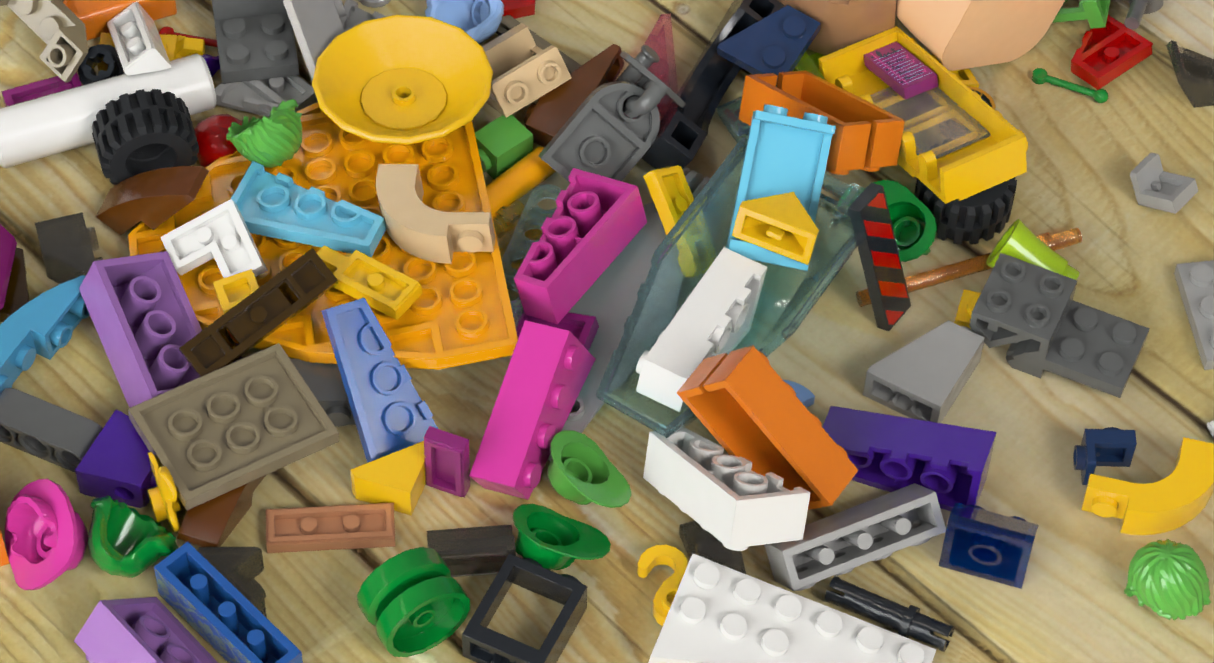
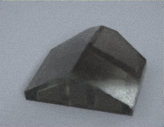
[1166,40,1214,108]

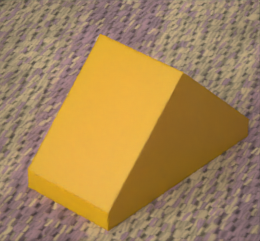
[732,192,819,265]
[350,441,426,516]

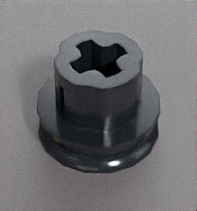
[77,44,125,85]

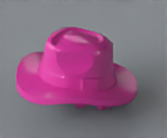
[5,479,88,590]

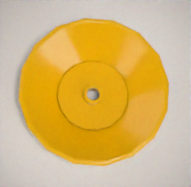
[312,14,493,145]

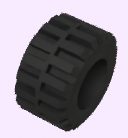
[92,89,199,185]
[914,138,1017,245]

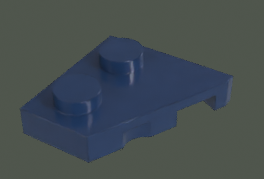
[717,5,821,87]

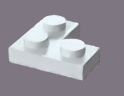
[160,199,268,278]

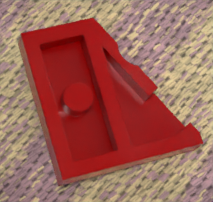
[1071,15,1153,90]

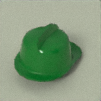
[859,180,937,262]
[512,504,611,570]

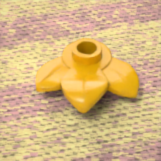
[147,452,181,532]

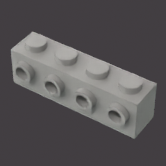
[764,483,947,591]

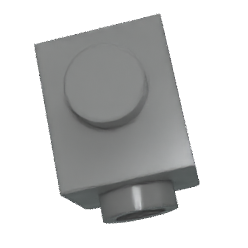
[1130,152,1198,214]

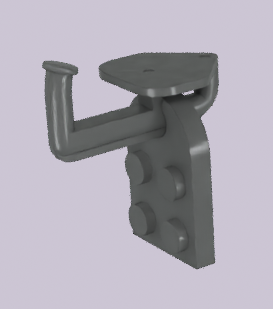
[538,45,686,182]

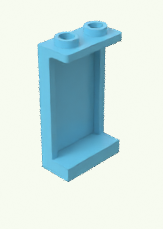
[726,104,836,271]

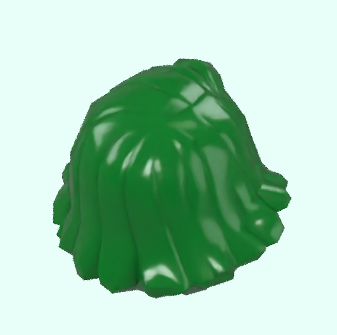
[88,495,179,578]

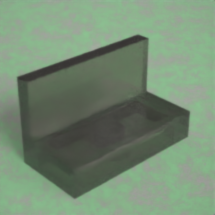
[427,525,516,577]

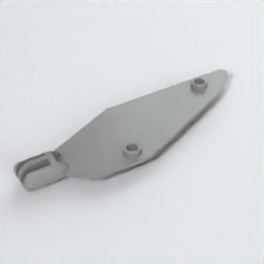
[548,167,717,462]

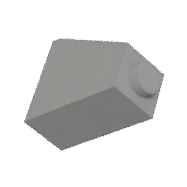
[863,320,985,423]

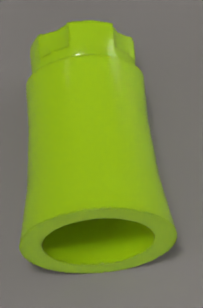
[986,219,1080,280]

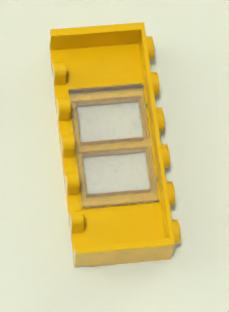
[818,26,1028,204]

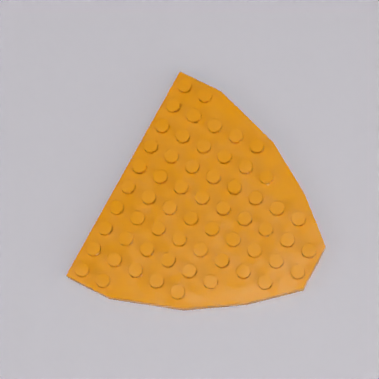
[128,102,518,370]

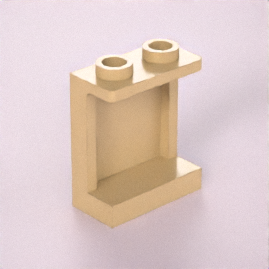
[482,23,572,118]

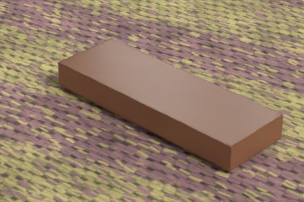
[266,503,396,553]

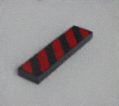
[848,182,911,331]

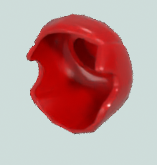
[194,114,242,168]

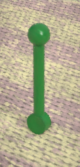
[1032,68,1109,103]

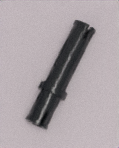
[824,576,955,652]

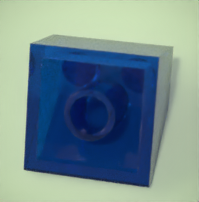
[939,502,1039,589]

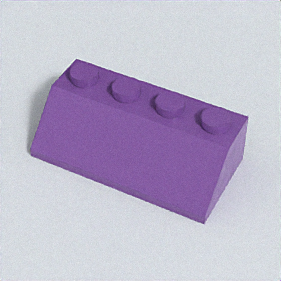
[79,251,202,408]
[74,597,218,663]

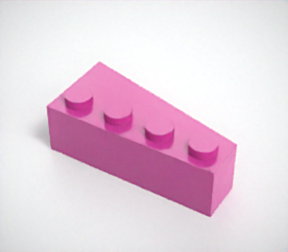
[514,168,647,325]
[469,320,596,500]

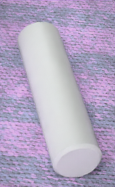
[0,54,217,168]

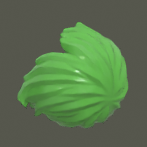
[226,99,303,168]
[1124,539,1211,620]

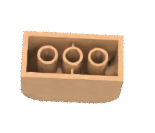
[896,0,1065,71]

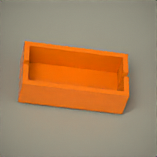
[738,70,905,175]
[677,345,858,510]

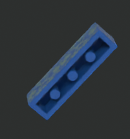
[154,541,303,663]

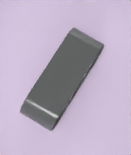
[0,388,103,473]

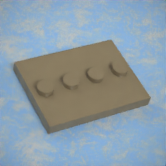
[128,343,339,511]

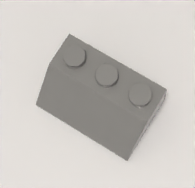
[283,0,351,80]

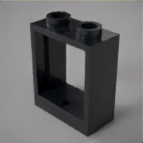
[462,553,587,663]

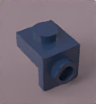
[1073,427,1137,485]

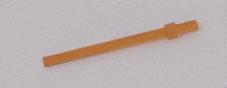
[856,228,1082,307]

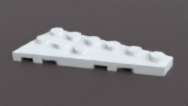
[648,553,937,663]

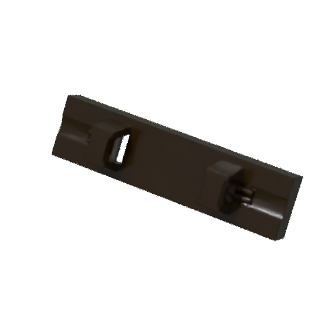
[179,248,338,377]

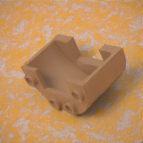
[778,0,896,56]

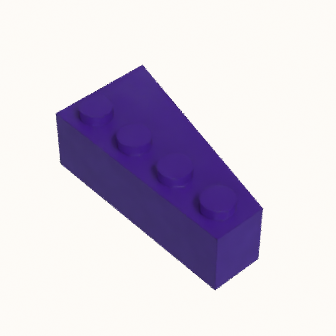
[822,406,997,518]

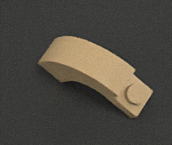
[376,164,496,264]

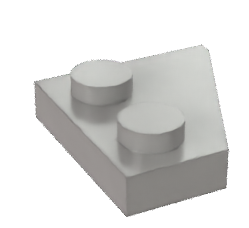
[215,75,317,117]

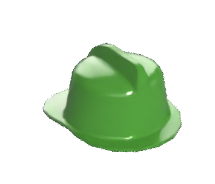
[548,430,632,508]

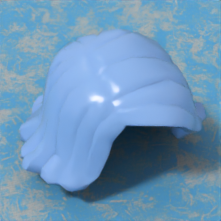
[425,0,504,44]

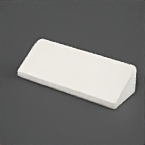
[107,2,172,76]

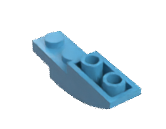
[0,275,90,394]

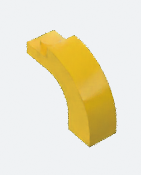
[1081,437,1214,535]

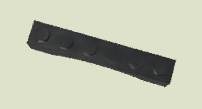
[642,0,784,169]

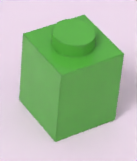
[475,115,533,179]

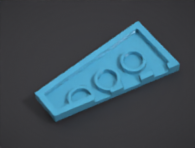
[231,161,387,257]

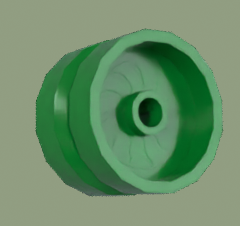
[357,547,470,657]

